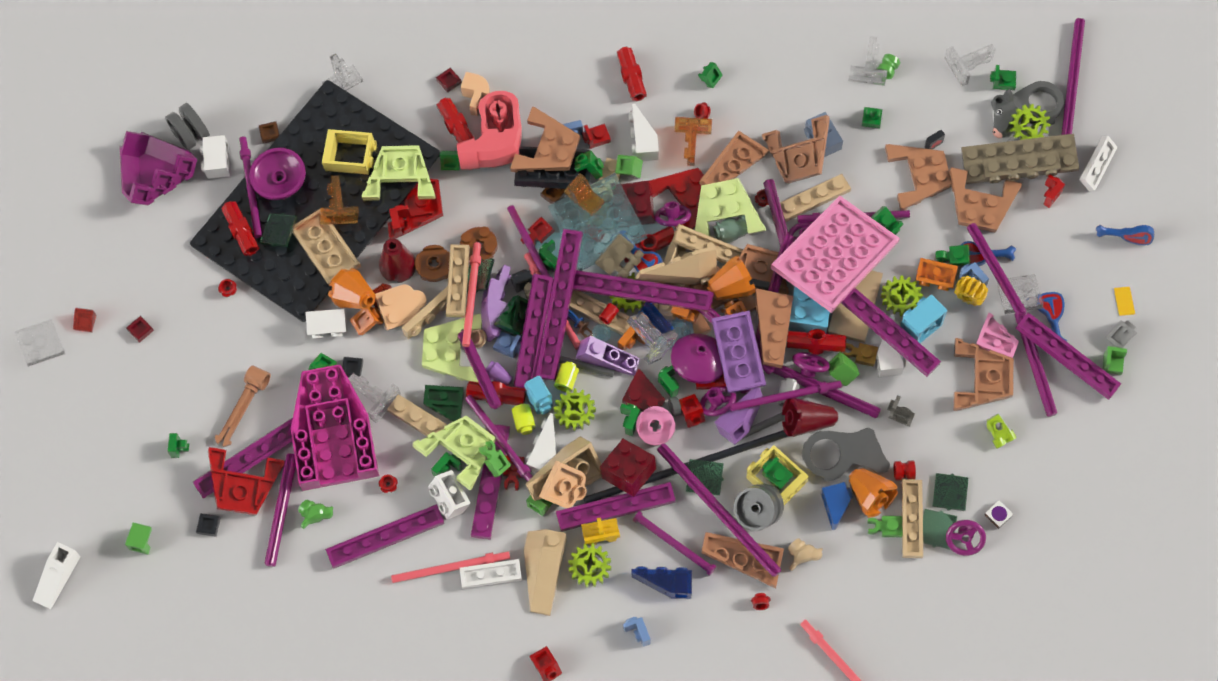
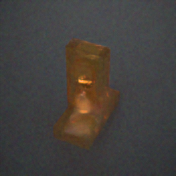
[675,117,712,166]
[564,173,605,216]
[319,176,359,225]

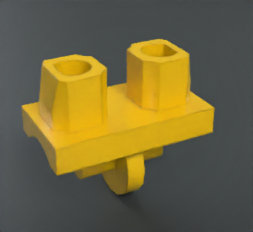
[581,517,620,546]

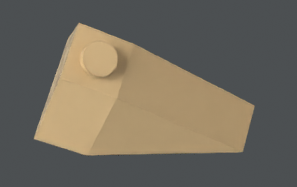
[635,246,717,285]
[526,436,602,501]
[524,529,567,616]

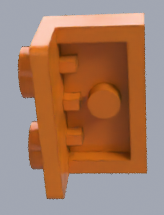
[915,258,958,291]

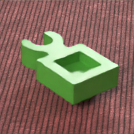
[479,440,511,477]
[867,516,903,538]

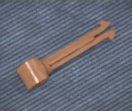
[215,365,271,447]

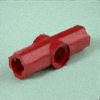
[617,46,647,102]
[436,97,474,143]
[221,201,259,256]
[623,227,675,264]
[787,329,846,355]
[466,381,526,405]

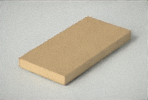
[290,208,361,287]
[827,270,883,343]

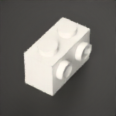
[200,135,230,179]
[306,309,347,338]
[428,470,471,520]

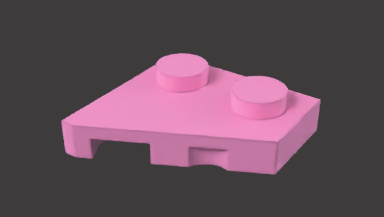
[976,313,1019,358]

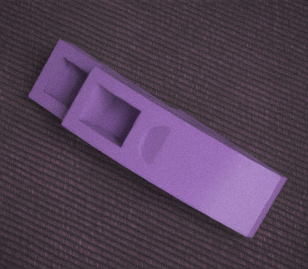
[481,265,511,342]

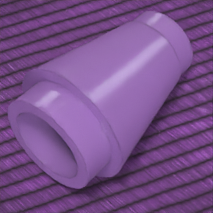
[486,361,513,386]

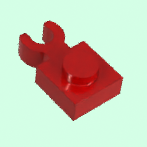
[520,217,555,246]
[503,455,525,491]

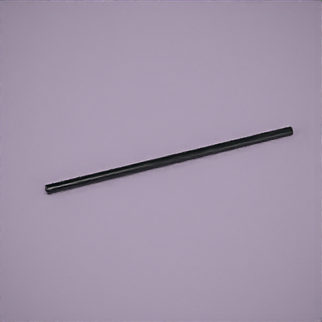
[583,430,788,504]

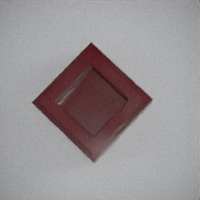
[436,67,462,93]
[126,315,154,343]

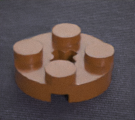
[460,226,498,264]
[415,245,450,282]

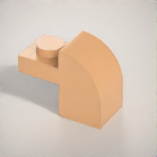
[461,72,490,116]

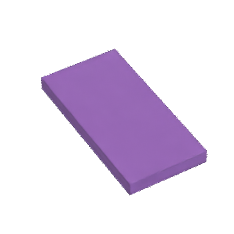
[711,311,766,394]

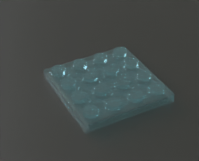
[548,173,648,271]

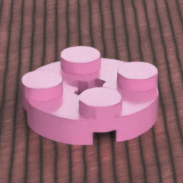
[636,406,675,446]

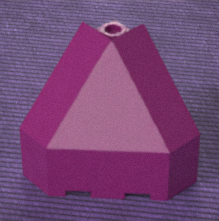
[119,131,197,205]

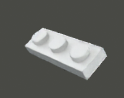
[1079,136,1117,191]
[460,559,522,589]

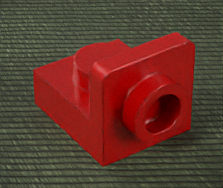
[582,123,611,149]
[1043,175,1065,208]
[389,205,411,237]
[679,394,706,428]
[529,646,562,681]

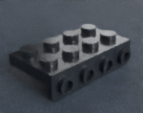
[514,146,591,190]

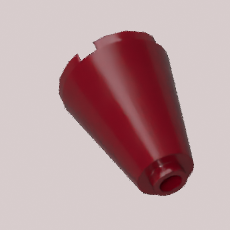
[379,238,416,283]
[782,398,838,437]

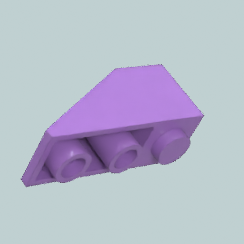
[576,336,640,376]
[715,388,763,445]

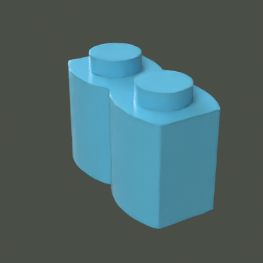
[524,376,553,415]

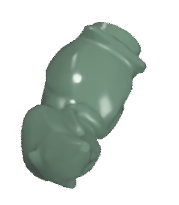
[713,215,748,243]

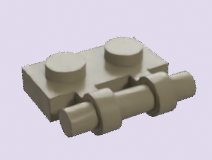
[595,233,644,278]

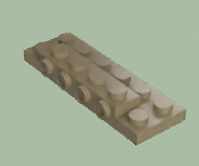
[961,134,1079,184]

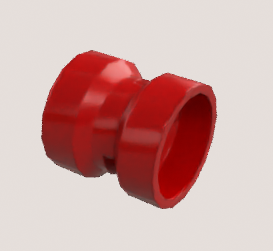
[893,460,916,481]

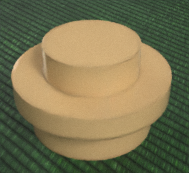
[471,329,487,348]

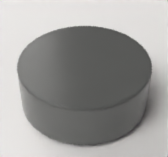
[668,396,681,417]

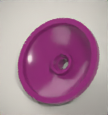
[249,148,306,200]
[671,333,723,384]

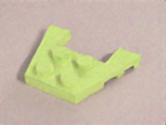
[362,146,436,200]
[695,178,766,237]
[422,314,482,382]
[413,416,495,490]

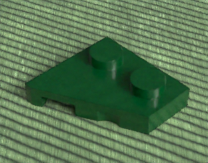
[494,295,528,338]
[423,385,464,422]

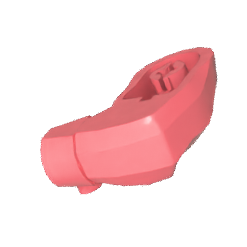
[457,91,522,170]

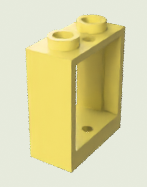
[322,129,377,175]
[746,445,809,506]

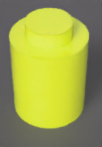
[554,361,579,392]
[511,404,536,435]

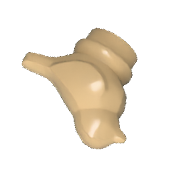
[788,538,823,571]

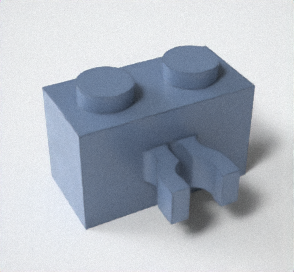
[804,112,843,157]

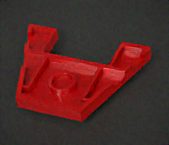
[649,168,704,229]
[387,179,444,239]
[208,447,285,516]

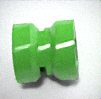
[876,54,901,79]

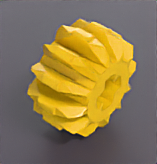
[954,276,988,306]

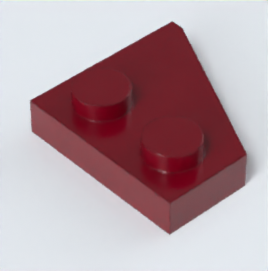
[622,369,665,412]

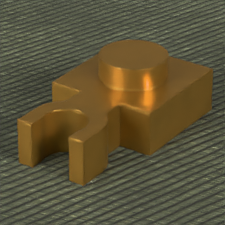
[843,343,878,367]

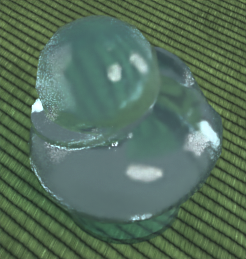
[667,319,691,350]

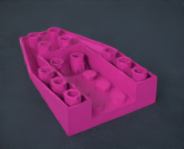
[291,364,380,491]

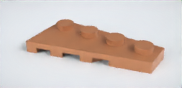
[699,130,769,185]
[755,288,793,368]
[701,532,784,589]

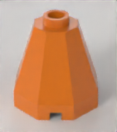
[706,255,755,300]
[328,268,376,309]
[848,468,898,518]

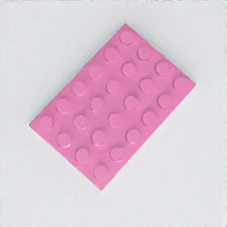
[771,196,900,313]

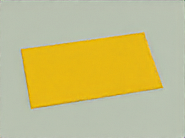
[1114,286,1135,316]

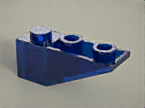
[631,566,692,599]

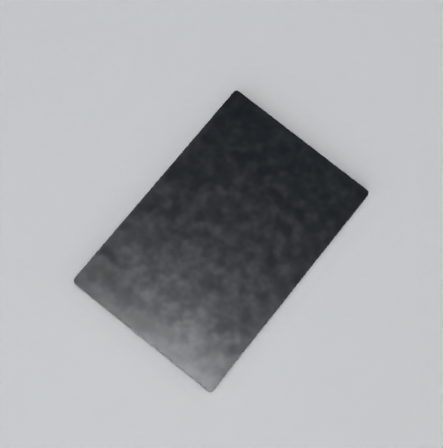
[190,80,440,322]

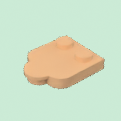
[375,284,426,331]
[539,460,587,508]

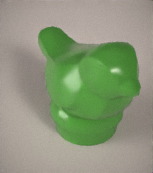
[298,499,333,529]

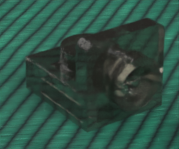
[887,395,915,427]

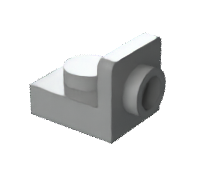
[1106,320,1137,348]

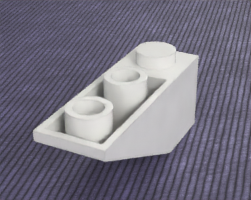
[629,104,659,161]
[876,314,906,377]
[525,413,556,474]
[33,542,81,609]

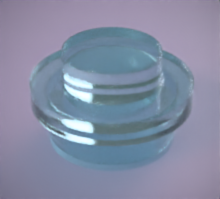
[592,324,611,342]

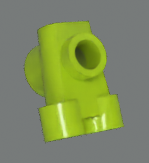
[986,414,1017,449]

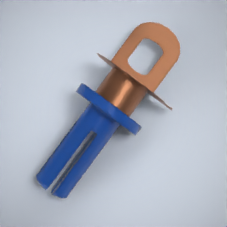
[568,309,593,338]

